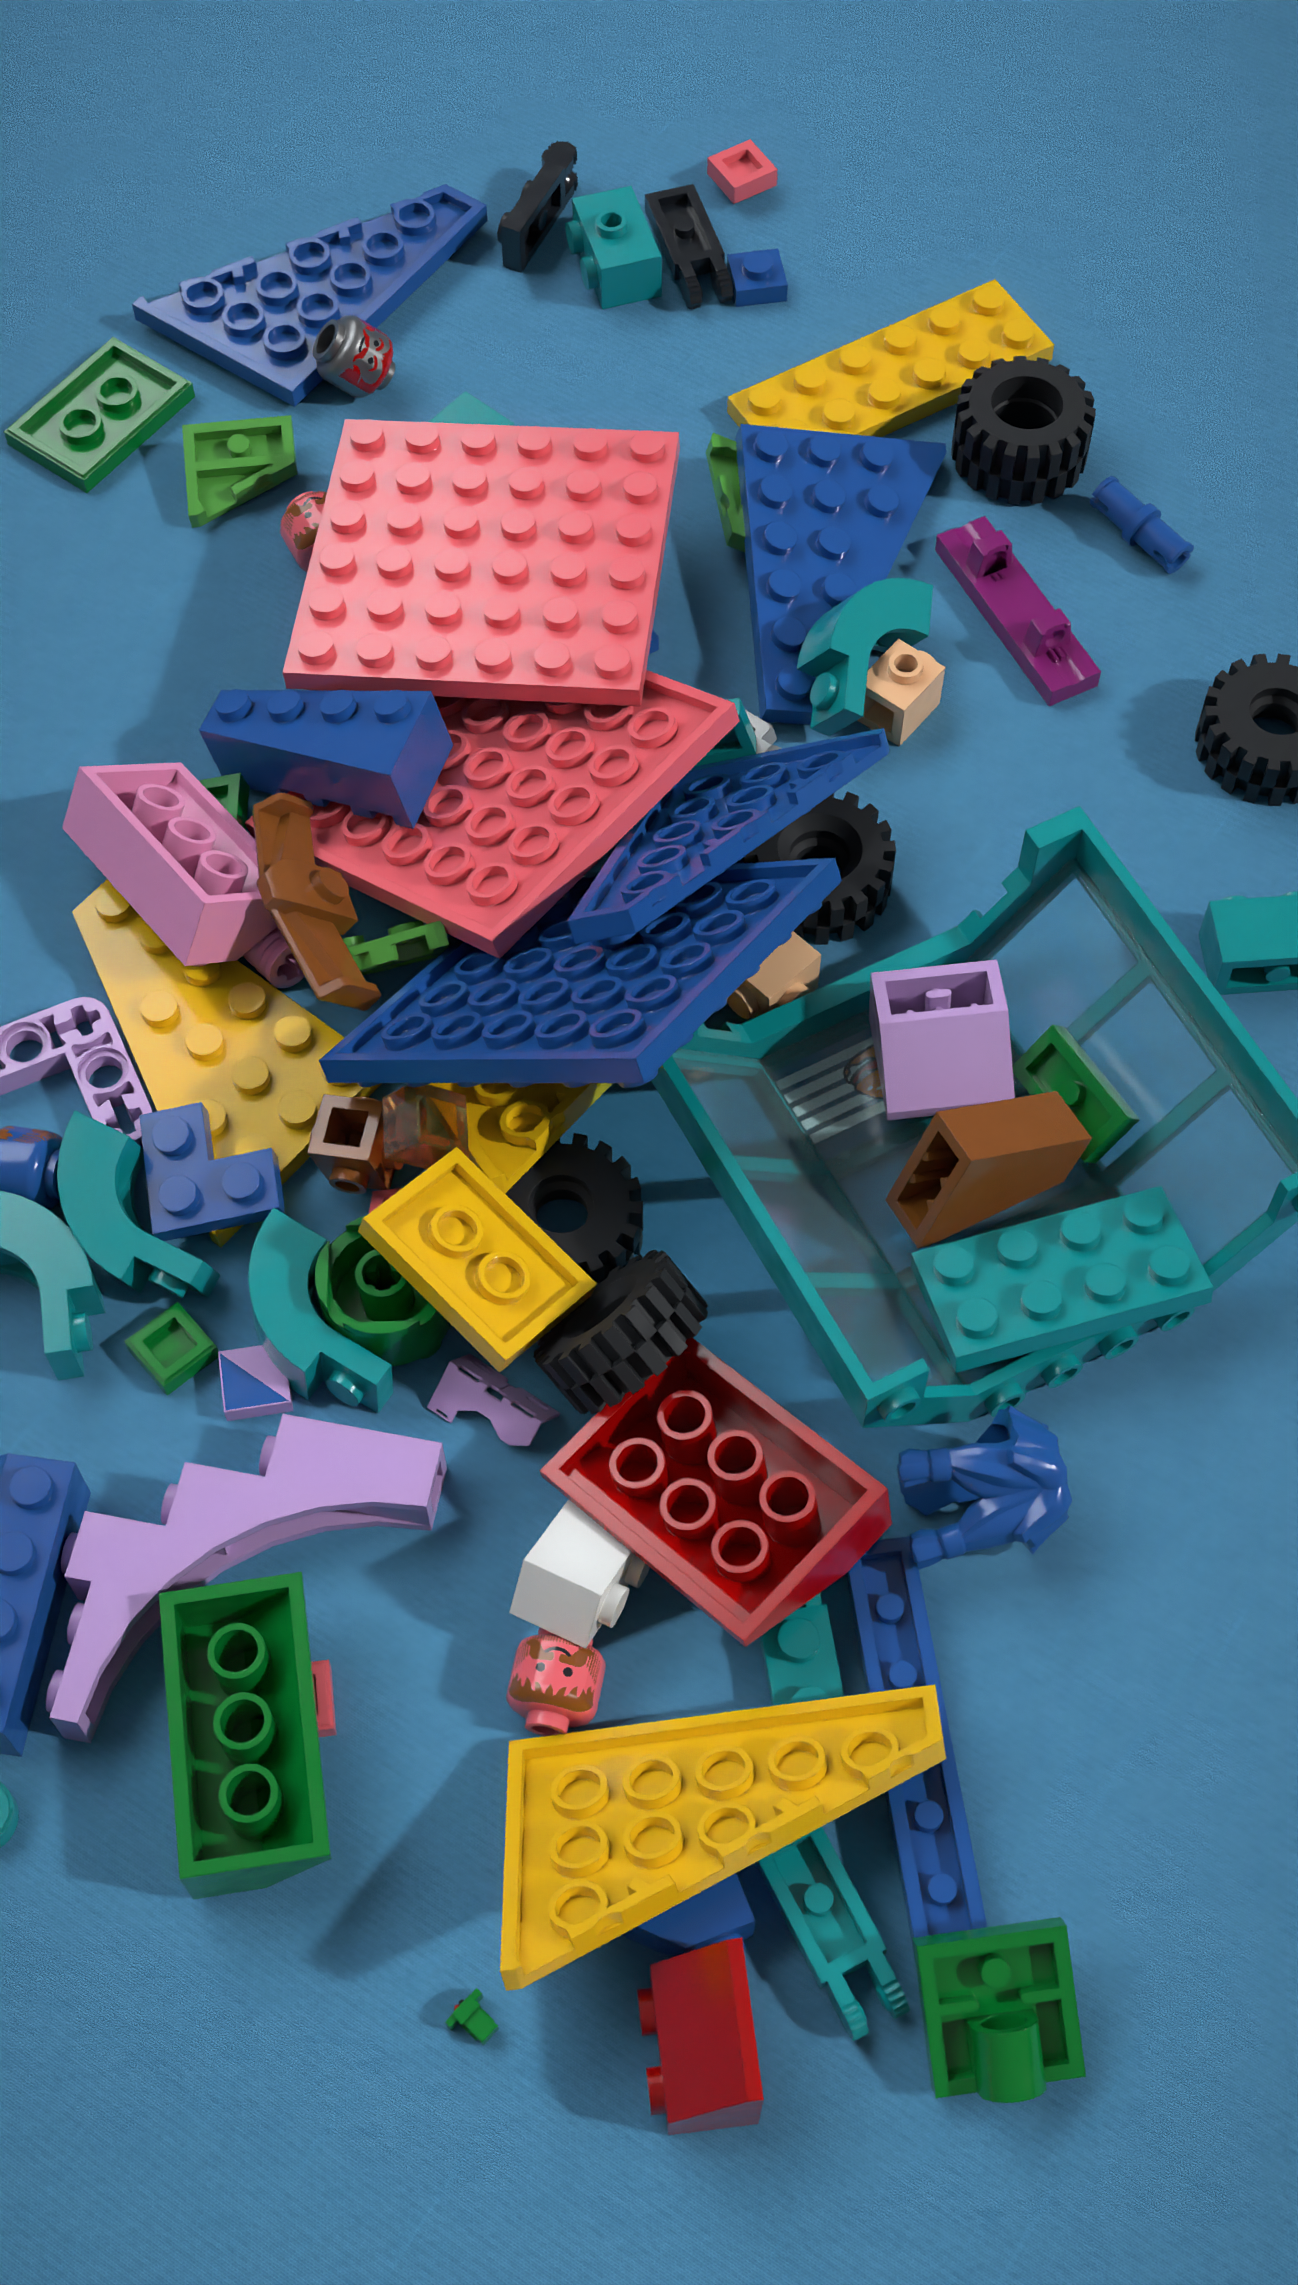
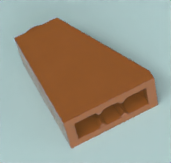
[885,1091,1092,1248]

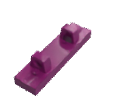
[935,516,1101,707]

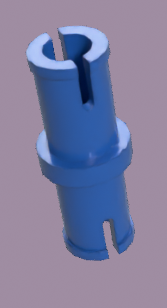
[1089,476,1194,574]

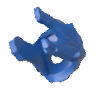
[896,1405,1072,1570]

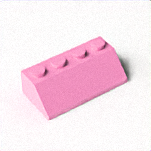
[62,762,277,966]

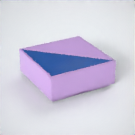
[218,1345,293,1421]

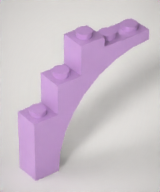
[46,1414,447,1743]

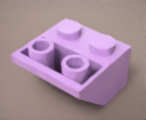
[869,960,1015,1121]

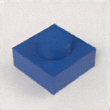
[727,248,788,307]

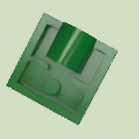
[912,1917,1086,2103]

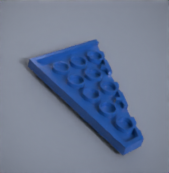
[132,184,488,407]
[567,728,890,945]

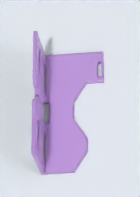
[427,1354,560,1446]

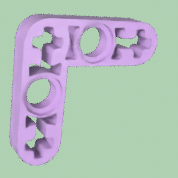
[0,997,152,1148]

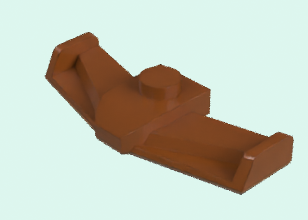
[252,793,381,1011]

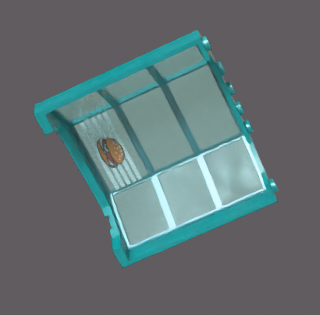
[651,806,1298,1428]

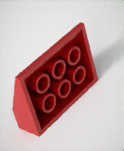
[539,1337,892,1647]

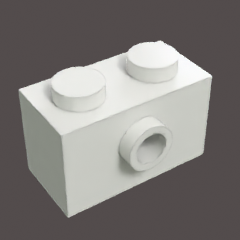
[509,1499,650,1649]

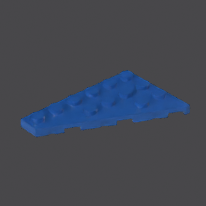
[735,424,946,725]

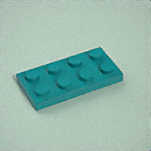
[911,1185,1214,1373]

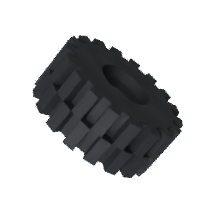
[1195,653,1298,806]
[743,791,896,945]
[505,1133,643,1282]
[533,1250,708,1415]

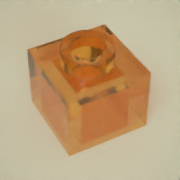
[382,1084,469,1169]

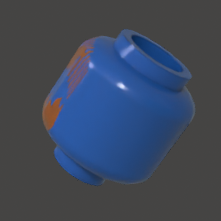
[0,1126,63,1211]

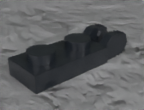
[497,141,578,273]
[645,184,733,310]

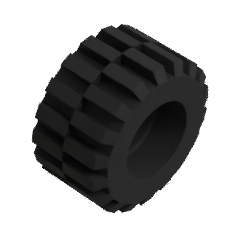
[951,356,1096,505]

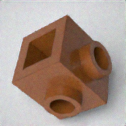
[307,1094,408,1194]

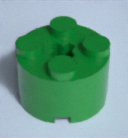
[315,1215,451,1366]

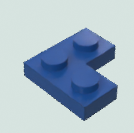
[139,1102,285,1241]

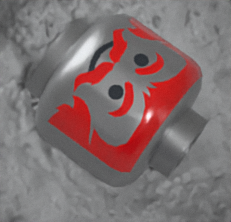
[313,315,395,398]

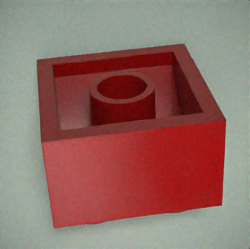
[637,1938,764,2135]

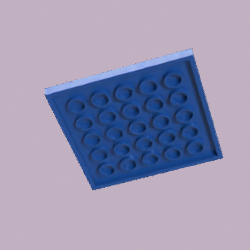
[319,858,842,1088]

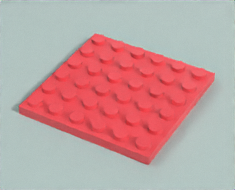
[282,419,680,707]
[245,670,740,959]

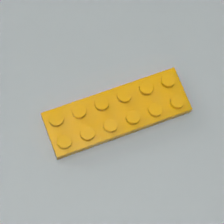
[727,279,1055,437]

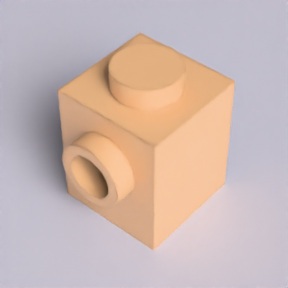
[857,639,946,747]
[727,931,821,1019]

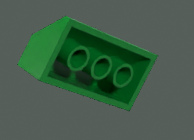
[159,1572,331,1900]

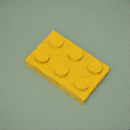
[358,1147,597,1373]

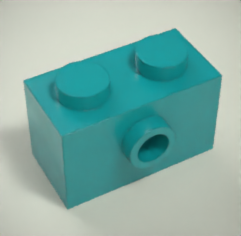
[565,185,662,310]

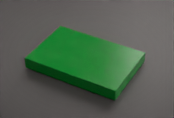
[4,337,195,493]

